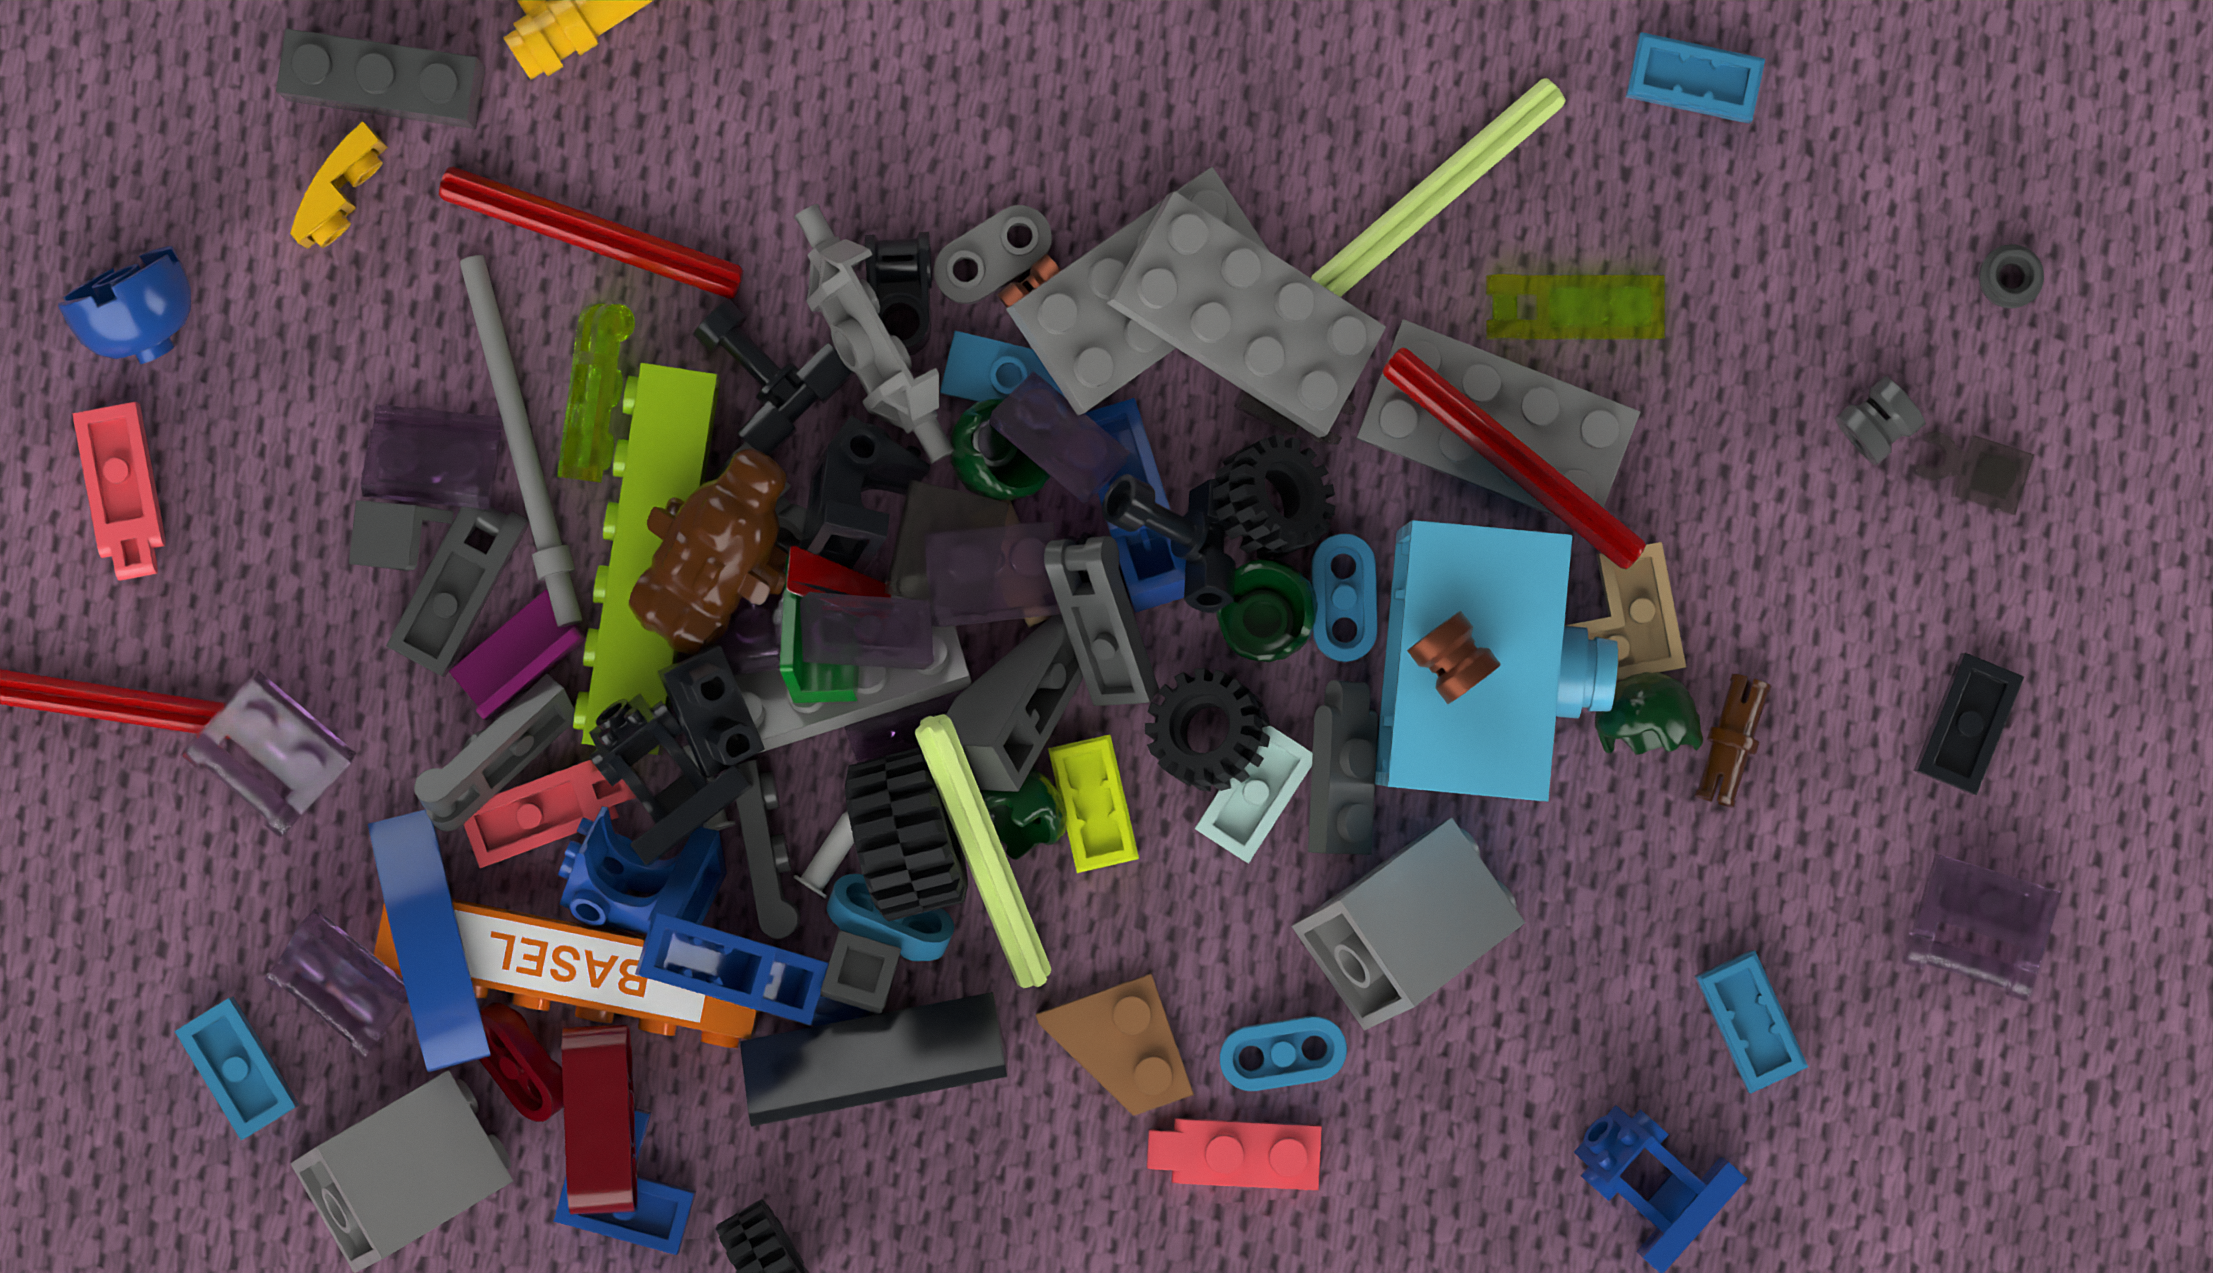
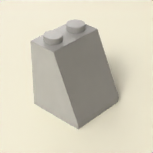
[1291,817,1526,1031]
[290,1070,513,1273]

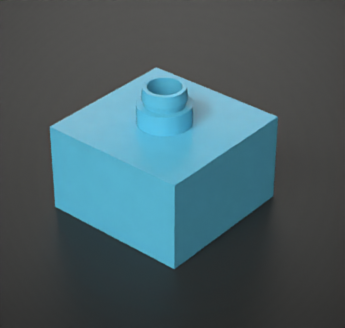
[1374,520,1618,802]

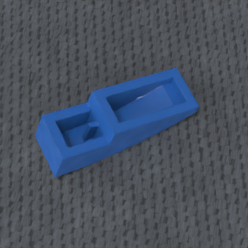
[1074,398,1186,613]

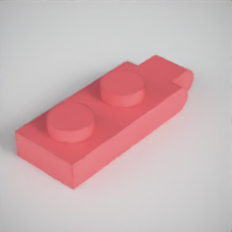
[72,402,166,581]
[463,759,637,868]
[1147,1118,1322,1191]

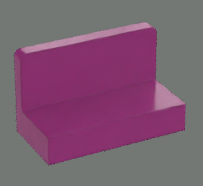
[448,589,587,720]

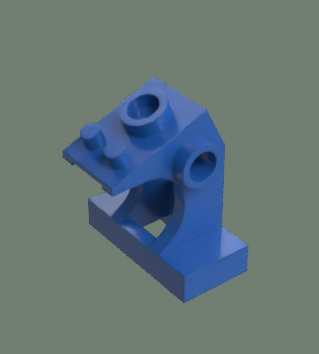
[558,806,727,934]
[1573,1105,1747,1273]

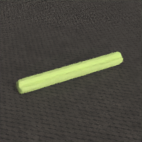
[1311,78,1566,297]
[915,714,1051,988]

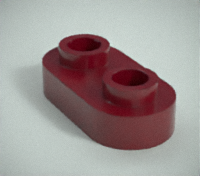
[479,1002,564,1122]

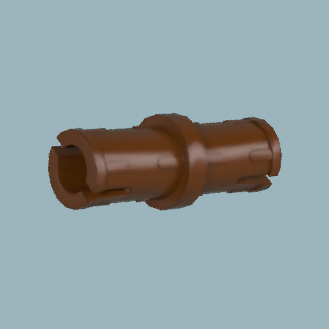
[1694,674,1772,808]

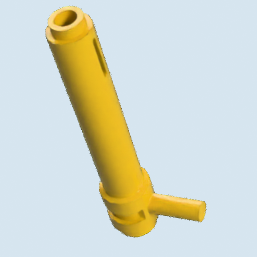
[503,0,654,80]

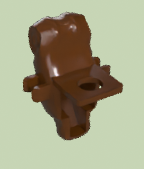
[628,448,788,655]

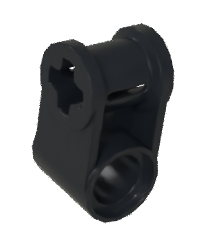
[865,232,932,356]

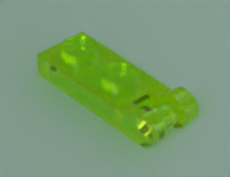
[1486,274,1665,341]
[557,303,635,483]

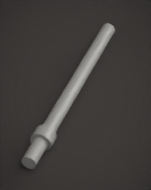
[459,255,583,628]

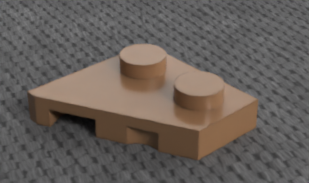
[1035,973,1194,1116]

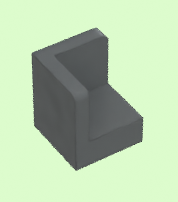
[349,500,454,571]
[820,930,901,1016]

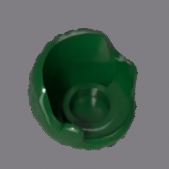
[950,398,1052,501]
[1216,558,1318,663]
[1595,672,1704,755]
[980,767,1066,860]

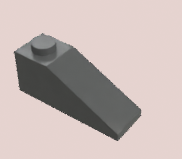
[946,609,1083,792]

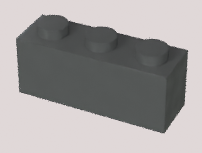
[276,28,486,129]

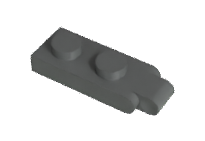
[1308,680,1378,855]

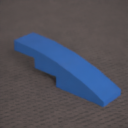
[635,911,869,1026]

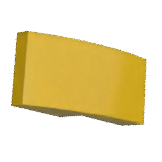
[290,121,388,249]

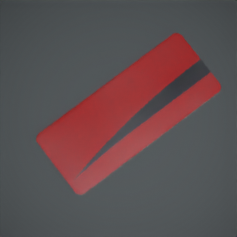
[786,546,892,630]

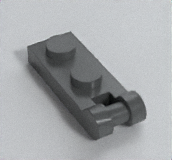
[386,490,529,677]
[1044,536,1159,706]
[414,674,575,831]
[735,760,801,939]

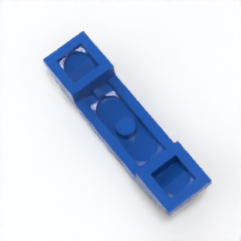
[368,809,491,1072]

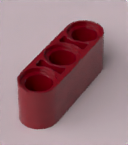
[561,1025,638,1215]

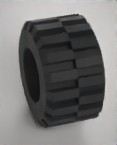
[845,747,968,921]

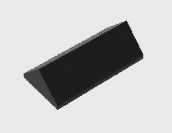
[740,992,1008,1127]

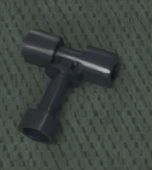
[693,299,855,457]
[1102,474,1236,613]

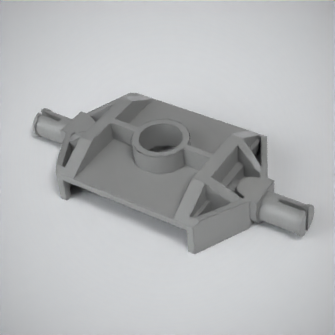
[794,204,955,464]

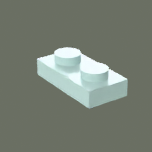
[1194,725,1313,864]

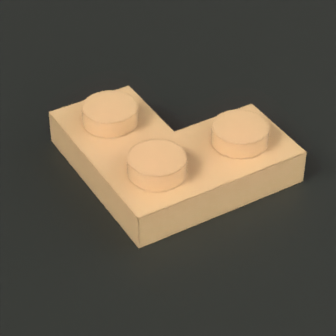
[1565,542,1686,681]

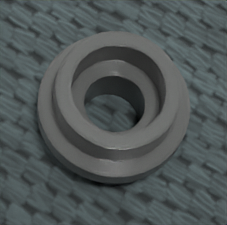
[1979,244,2044,309]

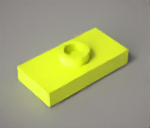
[1048,734,1139,873]

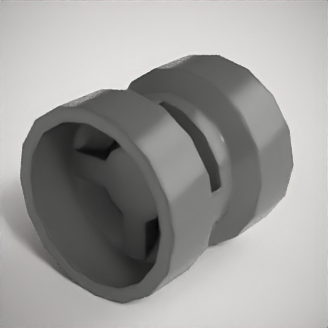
[1835,376,1926,465]

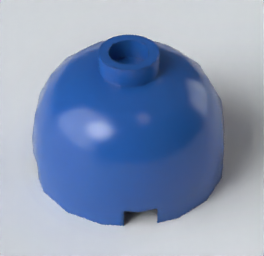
[58,246,191,364]

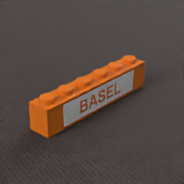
[372,898,760,1048]

